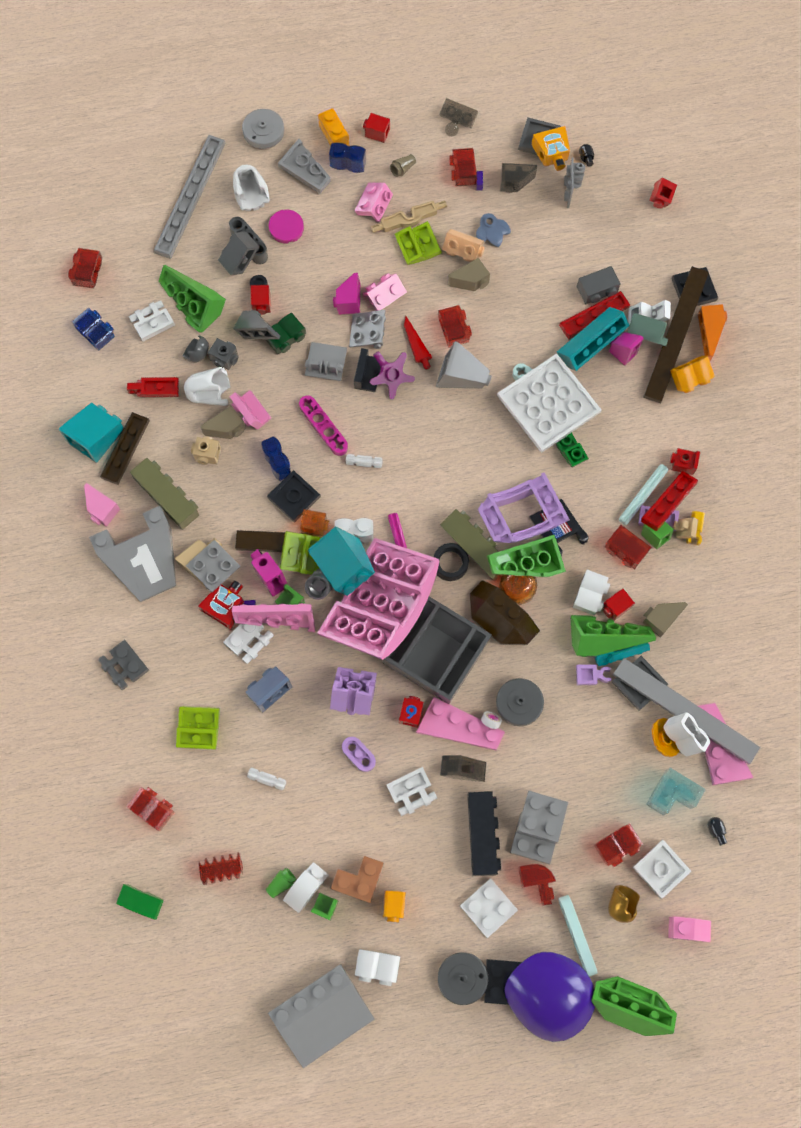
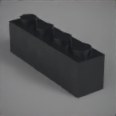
[467,791,501,877]

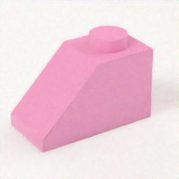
[84,483,120,527]
[668,917,711,942]

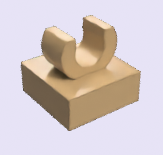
[673,517,698,539]

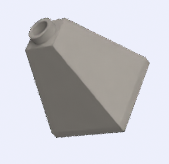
[436,341,492,388]

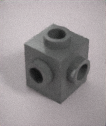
[208,338,239,370]

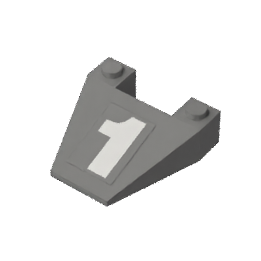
[89,506,176,602]

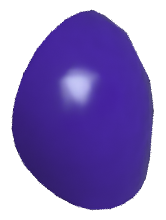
[505,952,595,1042]

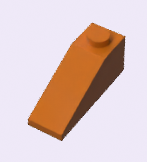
[697,304,727,361]

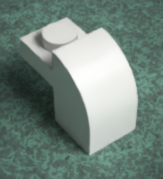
[628,300,670,325]
[283,862,329,913]

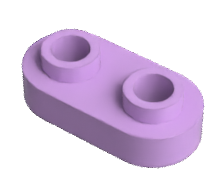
[342,737,376,772]

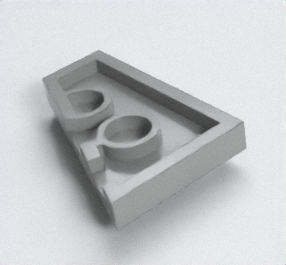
[278,139,331,194]

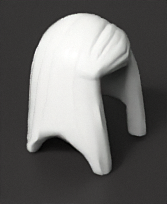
[233,165,270,211]
[184,367,230,406]

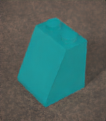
[59,402,124,463]
[308,526,375,596]

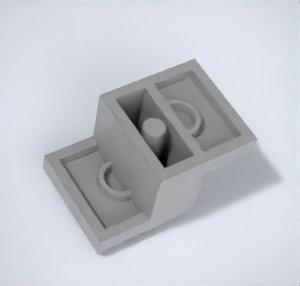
[510,791,568,865]

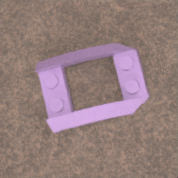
[478,472,570,543]

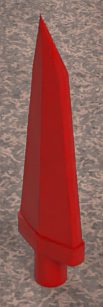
[404,316,432,370]

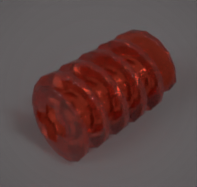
[199,852,243,885]

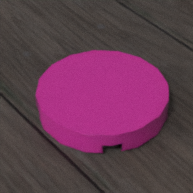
[269,209,304,244]

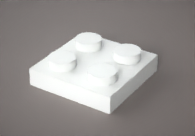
[632,840,691,899]
[460,878,518,938]

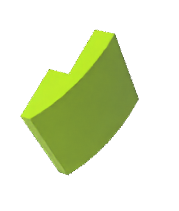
[395,221,442,265]
[279,531,322,575]
[176,706,220,750]

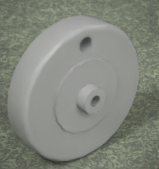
[242,109,284,149]

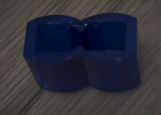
[329,142,366,173]
[72,308,115,351]
[261,436,291,481]

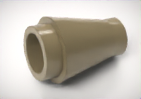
[390,154,416,177]

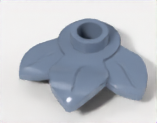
[476,213,511,247]

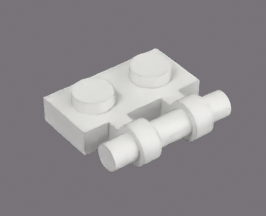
[129,300,175,342]
[223,624,274,664]
[386,767,438,816]

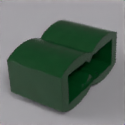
[265,313,306,354]

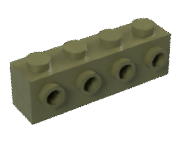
[130,458,199,530]
[440,509,503,581]

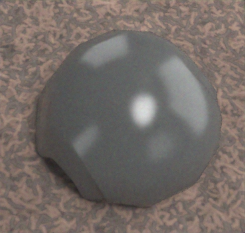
[183,335,209,363]

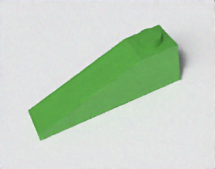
[159,265,226,333]
[487,535,566,577]
[570,615,656,657]

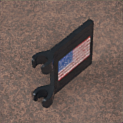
[530,499,589,557]

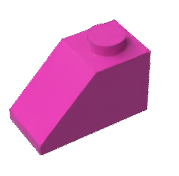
[333,273,361,315]
[609,332,644,366]

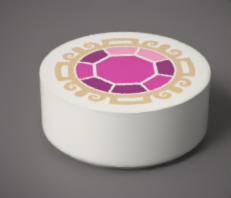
[481,711,502,729]

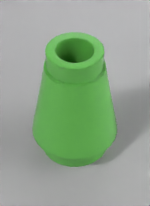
[266,868,297,898]

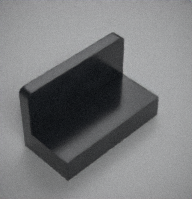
[354,348,381,392]

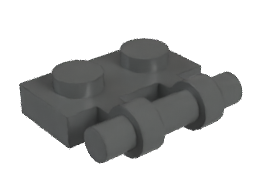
[98,639,149,690]

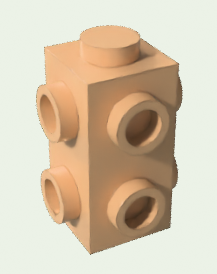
[442,229,485,262]

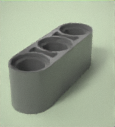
[229,216,268,265]

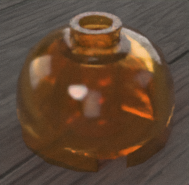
[499,575,538,605]

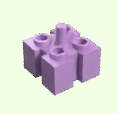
[330,667,377,715]

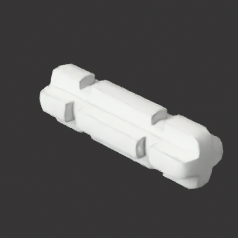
[346,454,383,468]
[247,768,286,790]

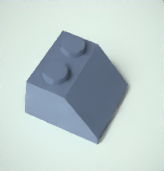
[246,666,292,713]

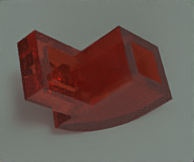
[518,864,556,906]

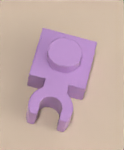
[576,665,611,685]

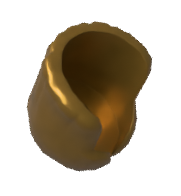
[608,885,640,923]

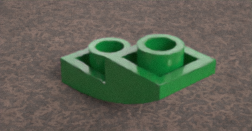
[555,432,589,468]
[116,884,164,920]

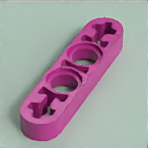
[299,395,348,456]

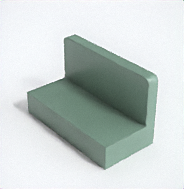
[627,313,668,346]

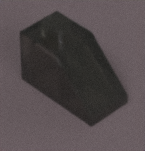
[500,163,537,193]
[440,755,486,782]

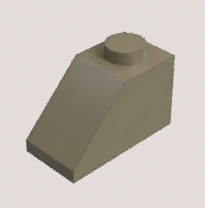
[448,258,490,291]
[200,405,246,439]
[643,602,688,637]

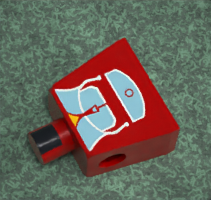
[198,580,244,630]

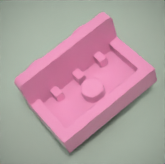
[355,183,393,222]
[362,273,407,311]
[230,390,271,430]

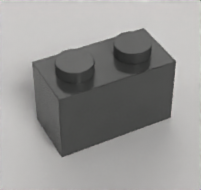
[218,232,259,275]
[576,266,621,305]

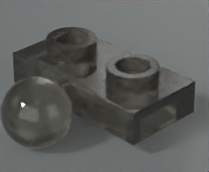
[439,98,478,137]

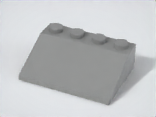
[268,964,375,1068]

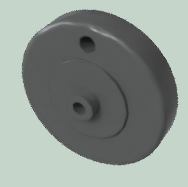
[496,678,544,727]
[438,952,488,1005]

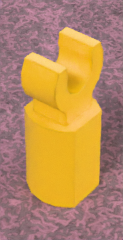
[686,511,705,546]

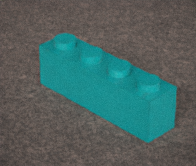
[557,307,630,371]

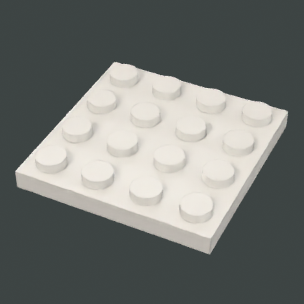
[497,354,601,453]

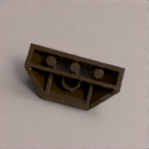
[470,580,540,645]

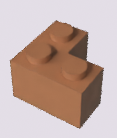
[331,856,384,904]

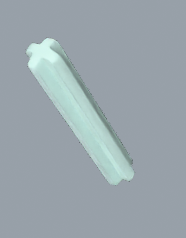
[619,464,668,525]

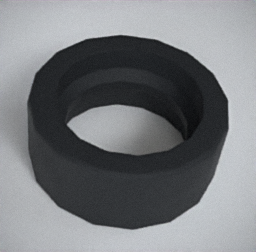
[434,543,469,581]

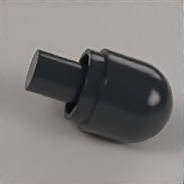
[579,144,595,167]
[708,817,727,846]

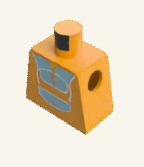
[531,126,570,171]

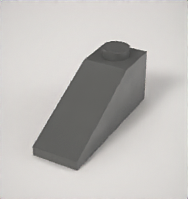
[233,310,280,339]

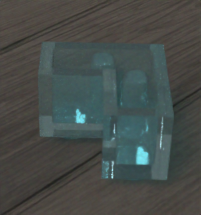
[646,768,706,816]

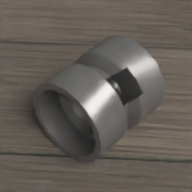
[305,568,333,600]

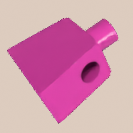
[251,550,288,597]

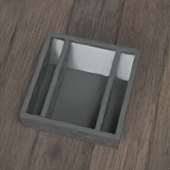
[383,596,492,704]

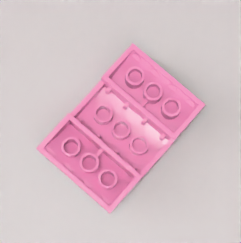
[317,538,439,660]

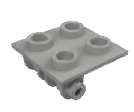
[564,158,585,208]
[349,310,386,349]
[305,342,347,381]
[186,540,241,592]

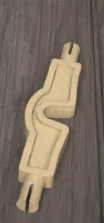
[371,200,447,233]

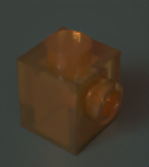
[300,509,330,537]

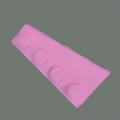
[232,603,315,632]
[416,697,505,750]
[698,703,753,785]

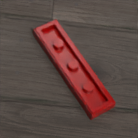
[559,291,630,340]
[641,471,698,531]

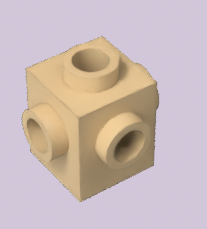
[191,436,221,465]

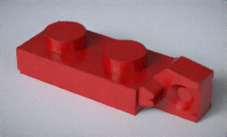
[127,377,179,397]

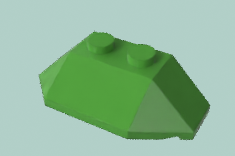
[591,976,677,1036]

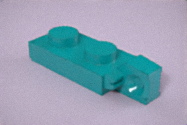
[595,643,650,666]

